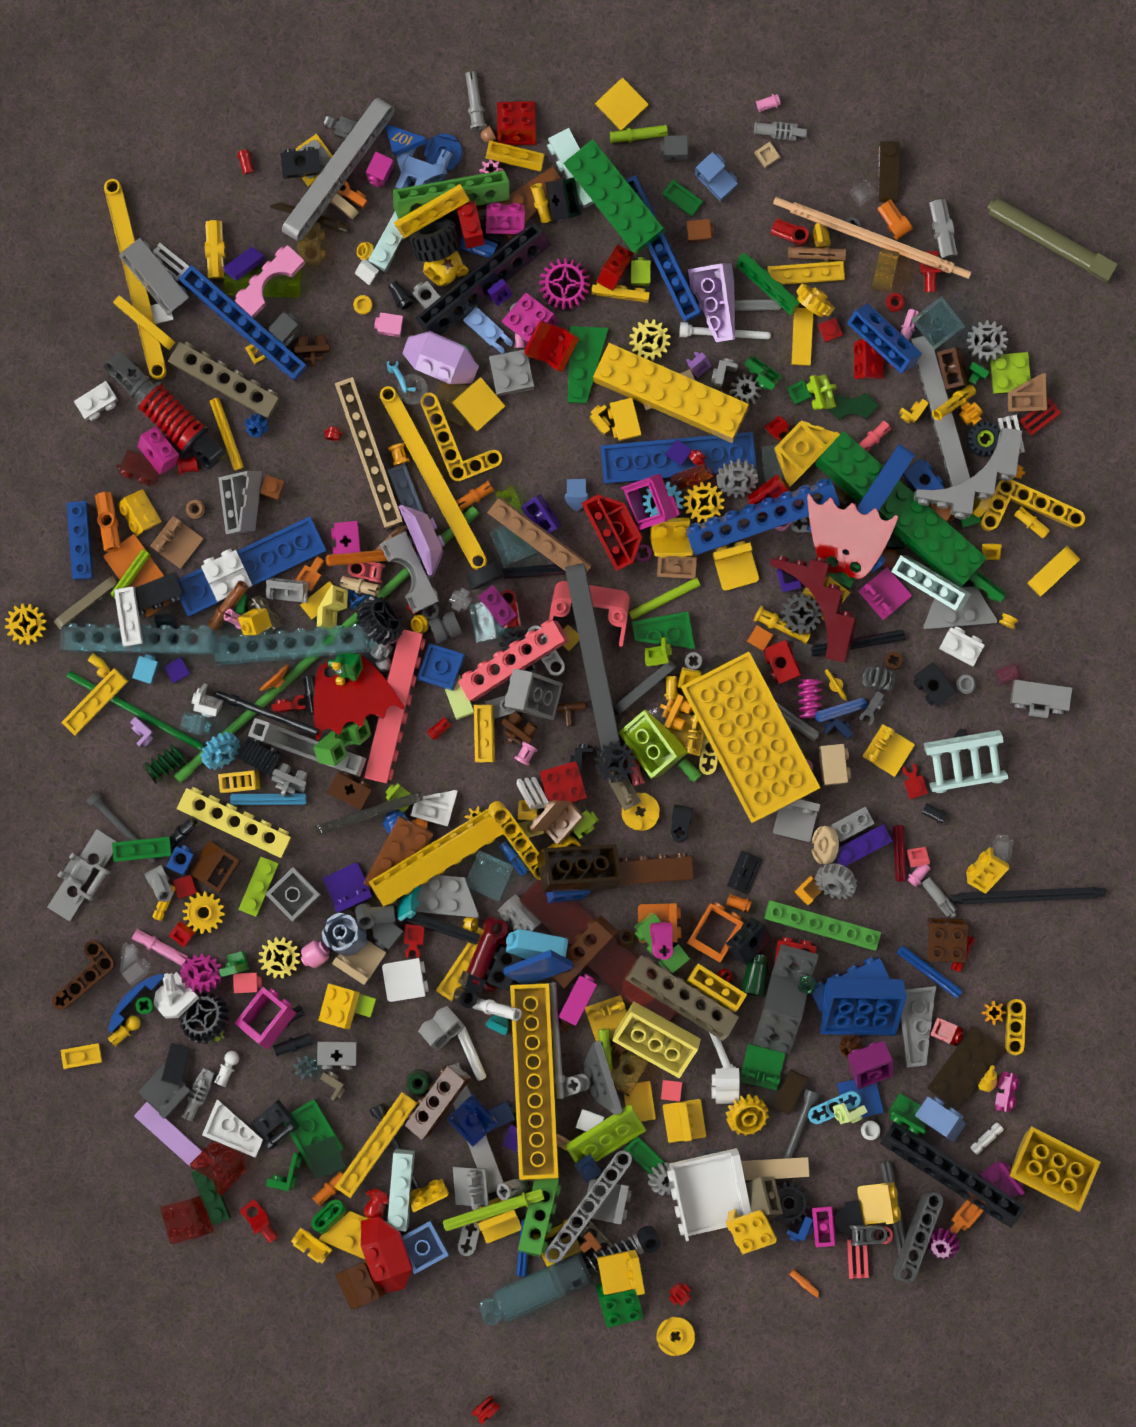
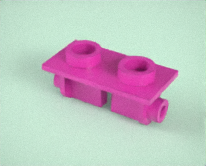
[995,1072,1019,1112]

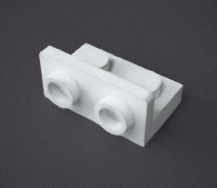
[74,381,119,421]
[939,626,985,667]

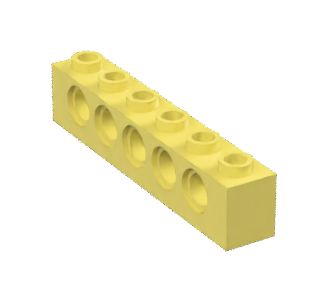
[177,787,292,858]

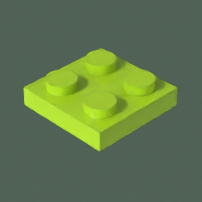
[990,352,1031,394]

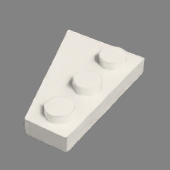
[202,1100,263,1158]

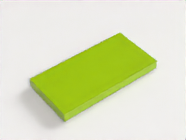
[564,1105,647,1163]

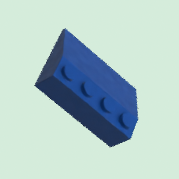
[820,978,907,1036]

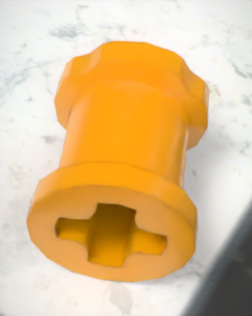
[388,443,410,467]

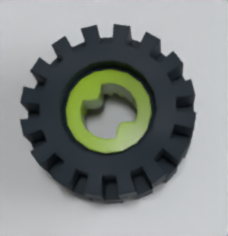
[967,421,1000,457]

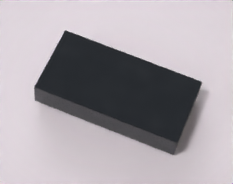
[161,1043,190,1086]

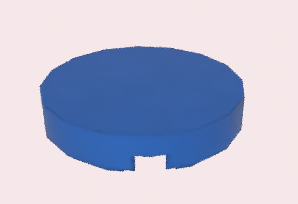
[425,133,462,171]

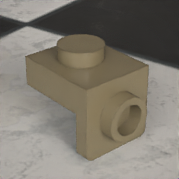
[320,1071,345,1101]

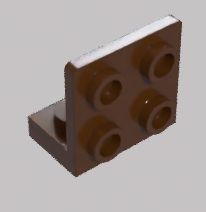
[927,918,968,962]

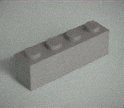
[119,238,189,315]

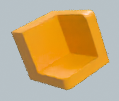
[794,876,823,906]

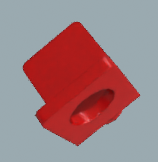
[920,251,941,292]
[240,1199,278,1243]

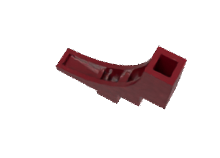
[770,555,858,663]

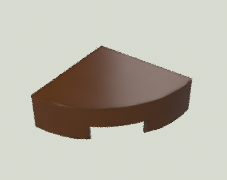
[618,711,636,731]

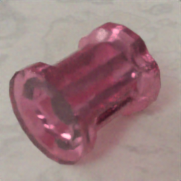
[995,662,1019,685]

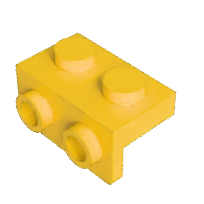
[118,489,162,536]

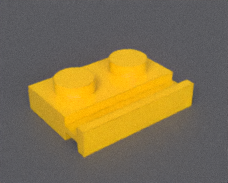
[622,1081,656,1122]

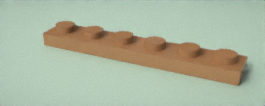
[487,496,591,573]

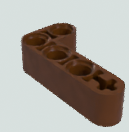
[52,940,116,1010]

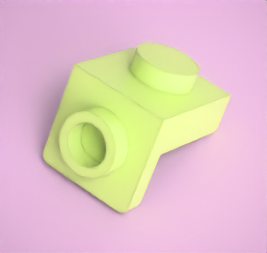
[833,1103,867,1124]

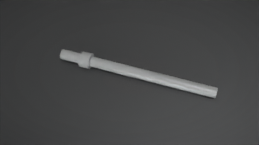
[549,982,565,1099]

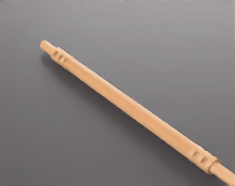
[773,197,971,279]

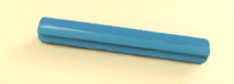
[230,793,307,805]

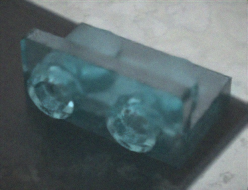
[469,602,505,642]

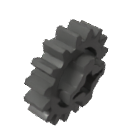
[780,593,822,635]

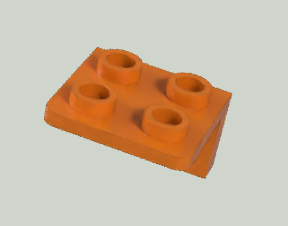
[638,903,681,943]

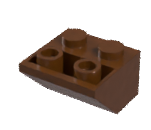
[188,840,241,893]

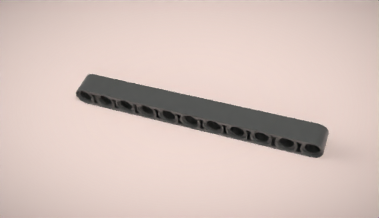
[565,563,625,767]

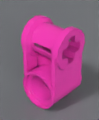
[650,922,673,960]

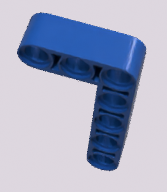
[857,444,915,515]

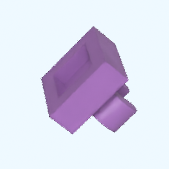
[686,352,712,378]

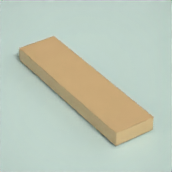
[741,1157,810,1180]

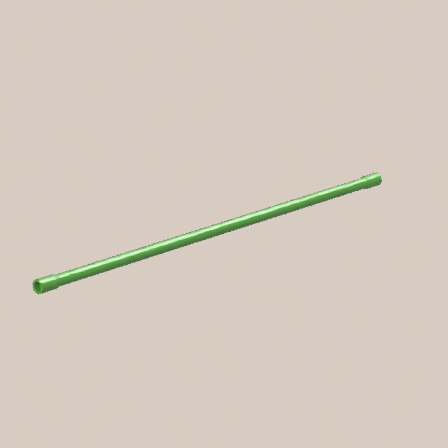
[174,506,480,783]

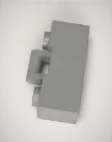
[1010,680,1072,718]

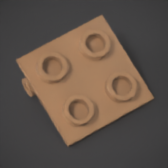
[150,516,203,569]

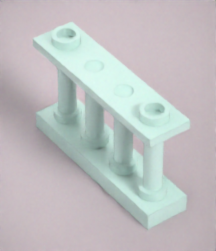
[924,730,1008,793]

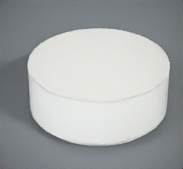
[861,1121,880,1140]

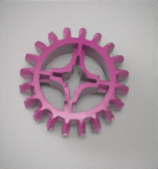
[539,258,590,310]

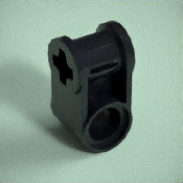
[671,804,693,842]

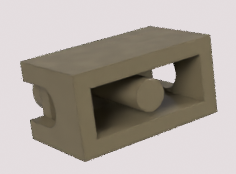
[746,1177,783,1220]

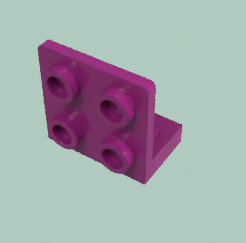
[980,1160,1025,1198]

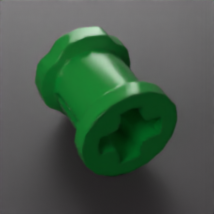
[136,997,154,1014]

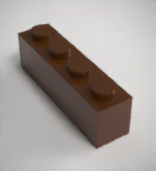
[618,853,694,886]

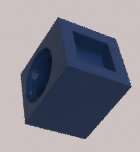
[486,1101,516,1129]

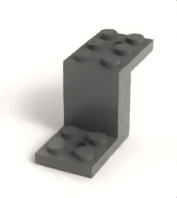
[753,944,819,1054]

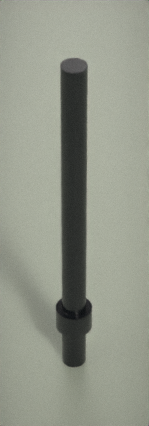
[215,690,319,736]

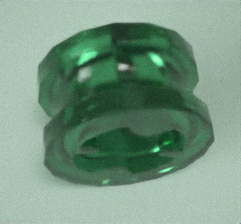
[798,975,817,994]

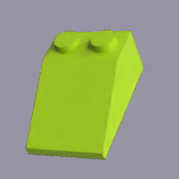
[618,710,687,779]

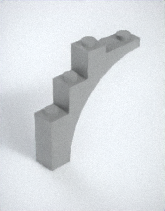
[913,428,1022,519]

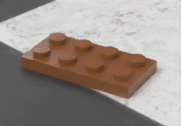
[363,816,433,900]

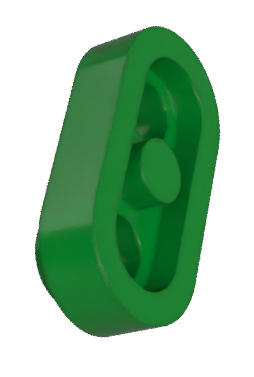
[311,1200,346,1234]

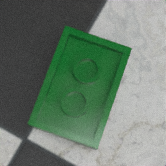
[282,1099,344,1169]

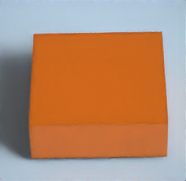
[747,625,773,651]

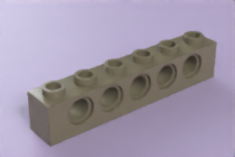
[168,341,280,420]
[626,955,739,1041]

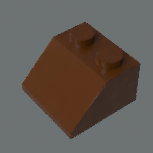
[335,1260,386,1309]

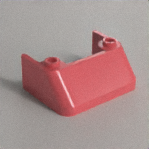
[549,581,630,649]

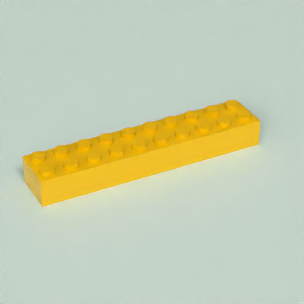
[510,983,558,1181]

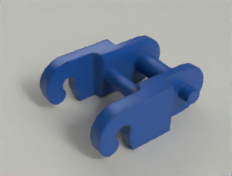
[347,589,372,610]

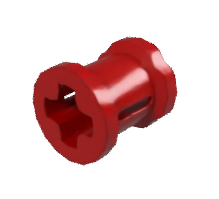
[177,456,199,475]

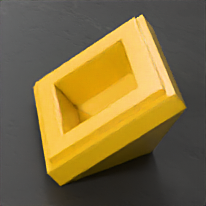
[981,543,1002,560]

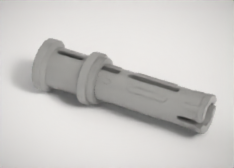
[465,71,487,131]

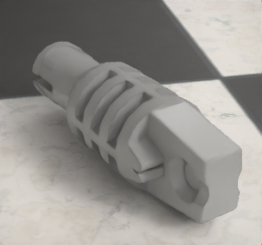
[754,121,807,141]
[181,1068,215,1122]

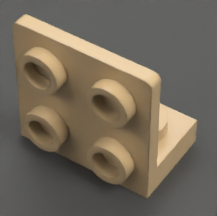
[332,940,386,985]

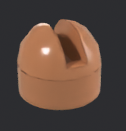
[481,126,496,142]

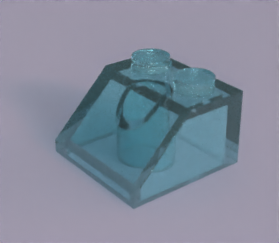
[911,296,965,350]

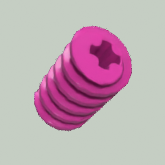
[798,679,823,719]

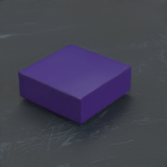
[665,439,691,466]
[164,657,190,684]

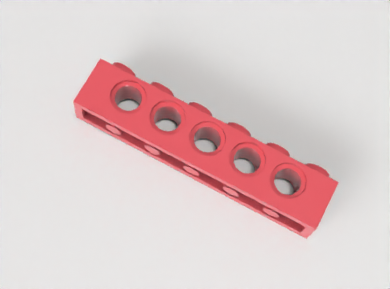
[458,620,569,701]

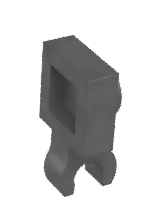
[324,116,357,139]
[859,691,885,726]

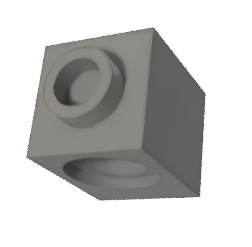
[413,281,440,309]

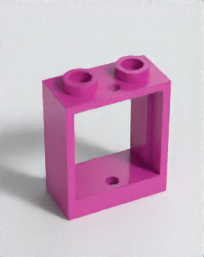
[559,974,597,1026]
[234,987,296,1049]

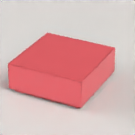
[907,847,930,867]
[661,1080,682,1101]

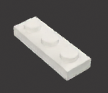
[114,586,143,647]

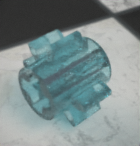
[293,1055,317,1079]

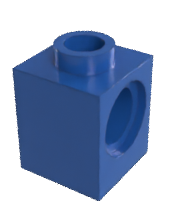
[166,845,195,875]

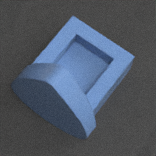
[565,479,588,511]

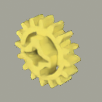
[629,319,670,361]
[258,937,300,979]

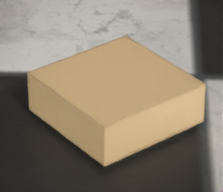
[754,142,781,168]

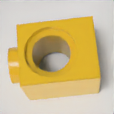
[238,608,272,635]

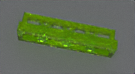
[224,267,302,298]

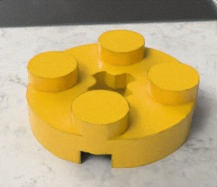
[621,793,660,831]
[656,1316,695,1356]

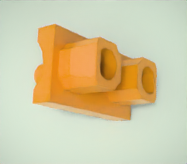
[660,694,692,731]

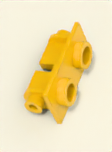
[291,1227,332,1264]

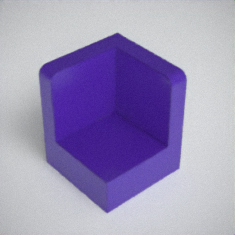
[776,569,802,592]
[503,1124,518,1153]

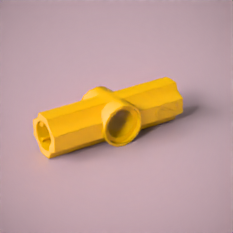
[205,220,225,280]

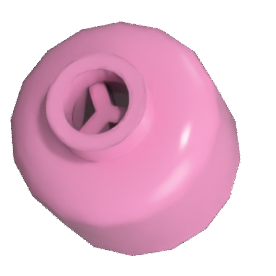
[301,940,330,968]

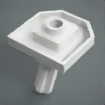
[154,972,199,1019]

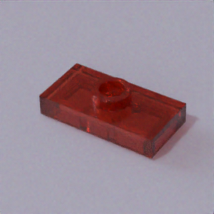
[671,463,714,489]

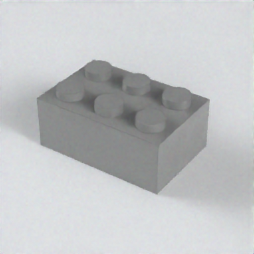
[504,669,563,720]

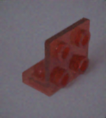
[116,450,159,486]
[190,1140,247,1195]
[160,1196,213,1244]

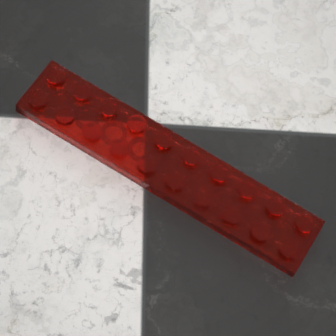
[519,879,677,1021]

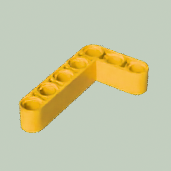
[421,393,502,481]
[981,479,1085,532]
[488,801,581,880]

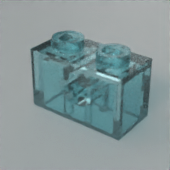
[179,711,212,737]

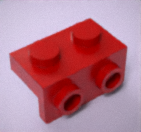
[853,339,884,380]

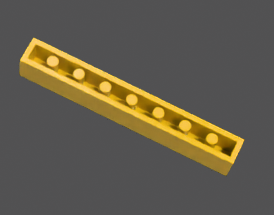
[369,809,513,907]

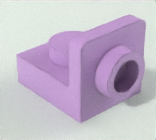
[130,717,154,747]

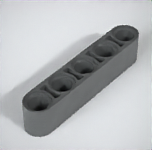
[893,1192,943,1283]

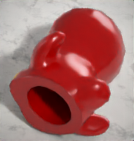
[364,1188,390,1219]

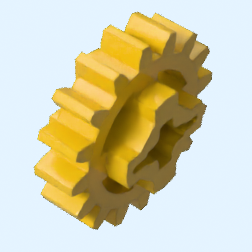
[683,482,725,523]
[5,604,47,645]

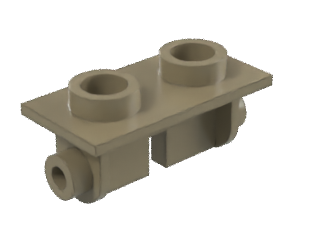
[247,595,282,635]
[608,771,641,811]

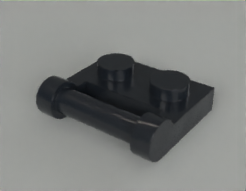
[251,1099,299,1149]

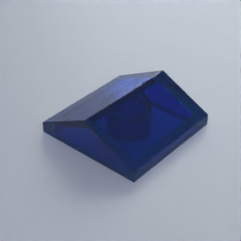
[446,1095,499,1147]

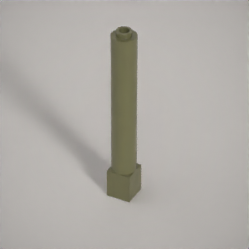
[987,197,1118,283]

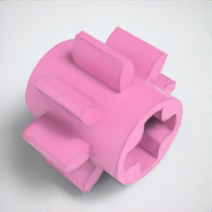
[479,160,503,174]

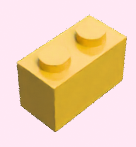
[607,398,641,442]

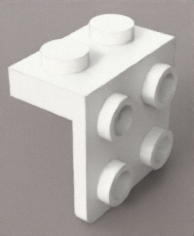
[382,958,429,1002]

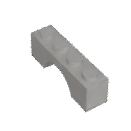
[380,532,439,614]

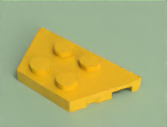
[774,420,840,487]
[319,1211,368,1259]

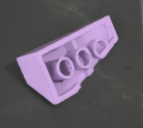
[688,263,735,342]

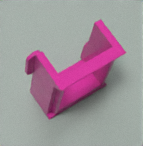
[621,473,679,530]

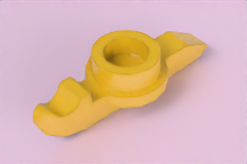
[825,669,847,701]

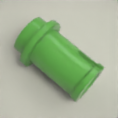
[677,758,702,782]

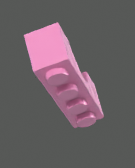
[235,245,305,319]

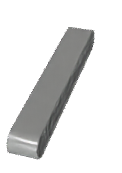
[445,1062,504,1194]
[545,1151,632,1263]

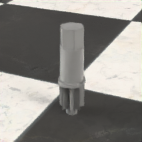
[922,877,957,918]

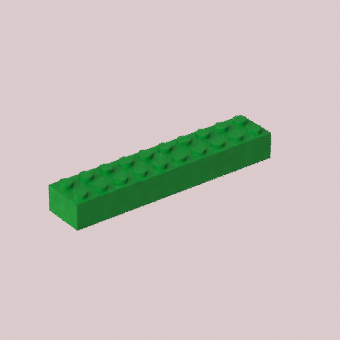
[815,431,987,587]

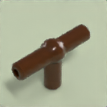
[556,702,587,727]

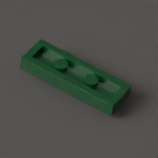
[191,1164,231,1225]

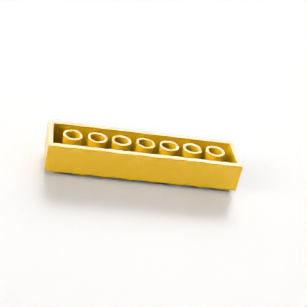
[593,343,749,443]

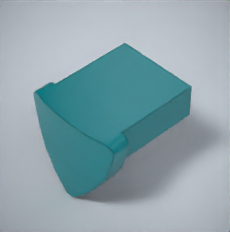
[485,1015,508,1036]

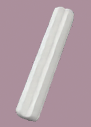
[457,1026,486,1081]

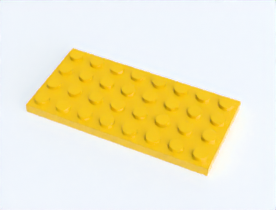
[681,652,820,823]

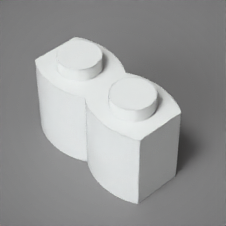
[711,1068,740,1104]

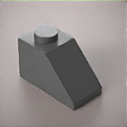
[372,922,404,950]

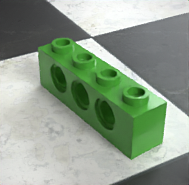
[517,1179,561,1257]

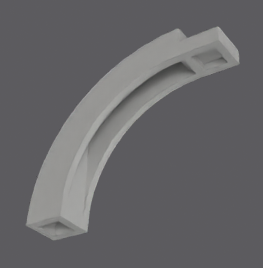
[248,718,366,777]

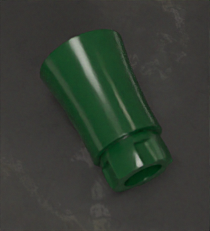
[740,954,768,997]
[406,1069,432,1096]

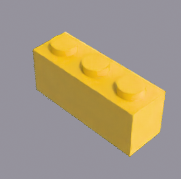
[686,964,747,1013]

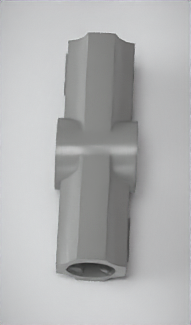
[929,199,957,259]

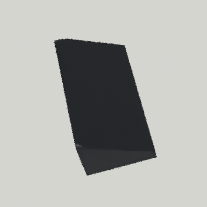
[727,851,763,895]

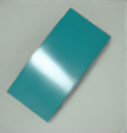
[398,885,422,921]

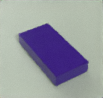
[223,247,265,281]

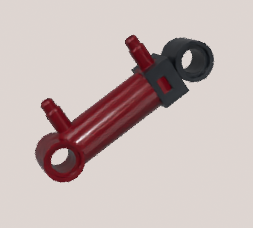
[453,916,508,1008]

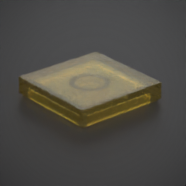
[429,381,468,427]

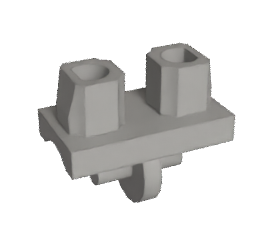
[271,763,307,797]

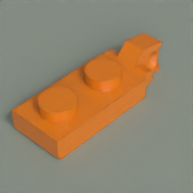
[950,1200,983,1234]

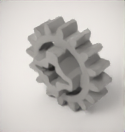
[967,320,1008,362]
[716,459,758,498]

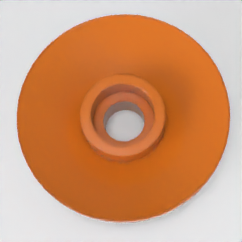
[259,664,289,691]

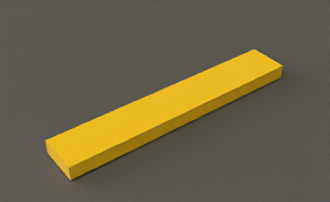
[335,1092,417,1198]

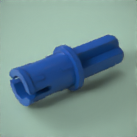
[499,840,530,876]

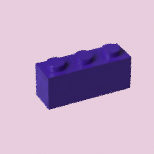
[835,824,892,866]

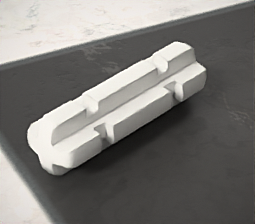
[970,1123,1004,1154]

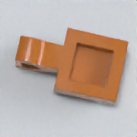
[337,181,368,210]
[295,556,325,591]

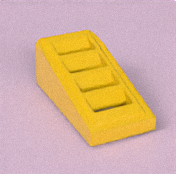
[813,223,831,248]
[218,770,260,793]

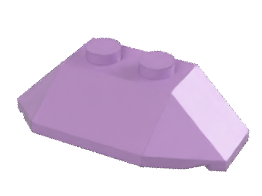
[402,331,479,384]
[398,505,445,578]

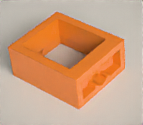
[687,902,743,963]

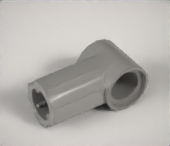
[144,865,174,902]

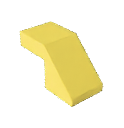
[317,585,348,631]

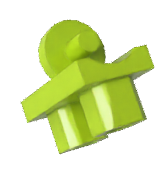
[806,375,837,410]

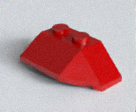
[581,494,642,571]
[361,1216,413,1293]

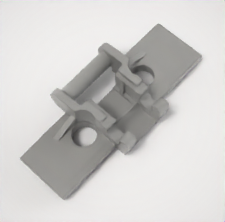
[47,829,117,921]

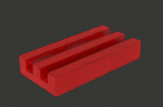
[1019,398,1061,436]

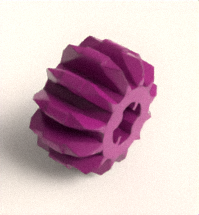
[927,1227,960,1261]

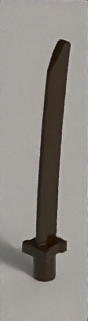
[270,203,350,234]

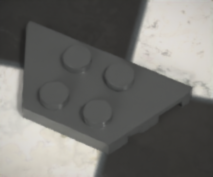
[584,1041,623,1114]

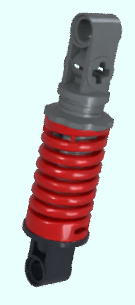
[104,352,225,469]

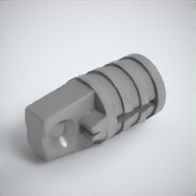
[497,1179,529,1200]

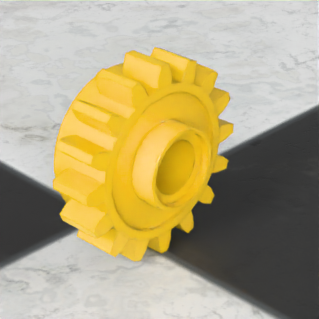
[796,283,835,318]
[183,892,225,934]
[726,1094,769,1136]

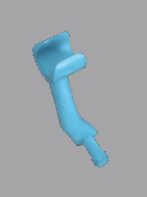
[387,361,416,393]

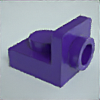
[487,279,512,306]

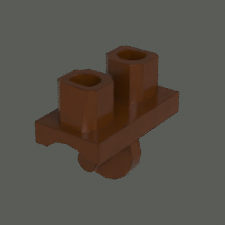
[295,335,330,367]
[501,710,538,745]

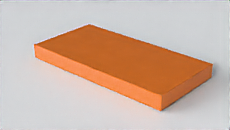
[103,534,170,618]

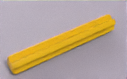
[210,398,244,471]

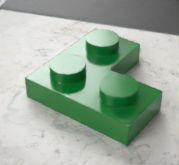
[744,355,783,391]

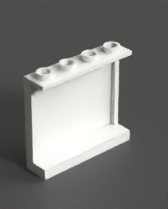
[667,1148,751,1241]

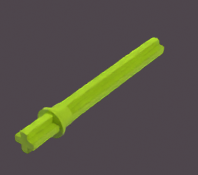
[443,1189,545,1231]

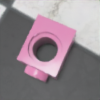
[374,312,404,337]

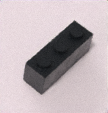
[135,572,185,616]

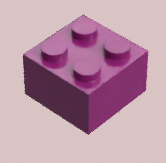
[848,1041,894,1090]

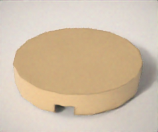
[812,826,839,864]

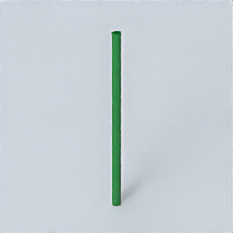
[66,671,204,751]

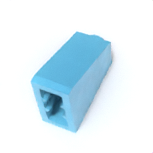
[506,929,568,959]

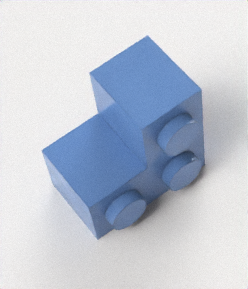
[694,152,738,202]
[915,1097,967,1142]

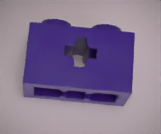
[521,494,562,534]

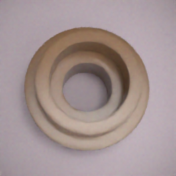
[186,500,205,519]

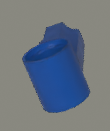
[458,233,498,259]

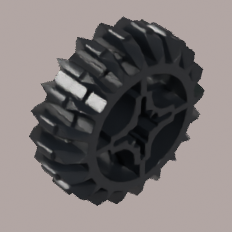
[356,595,404,646]
[179,992,231,1044]

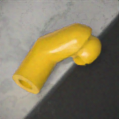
[88,653,110,678]

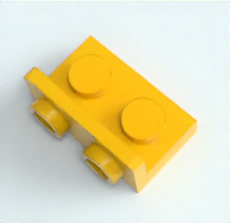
[966,847,1009,894]

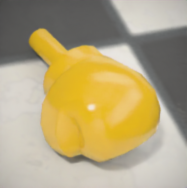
[978,1065,997,1092]

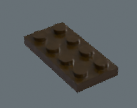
[927,1026,1003,1111]

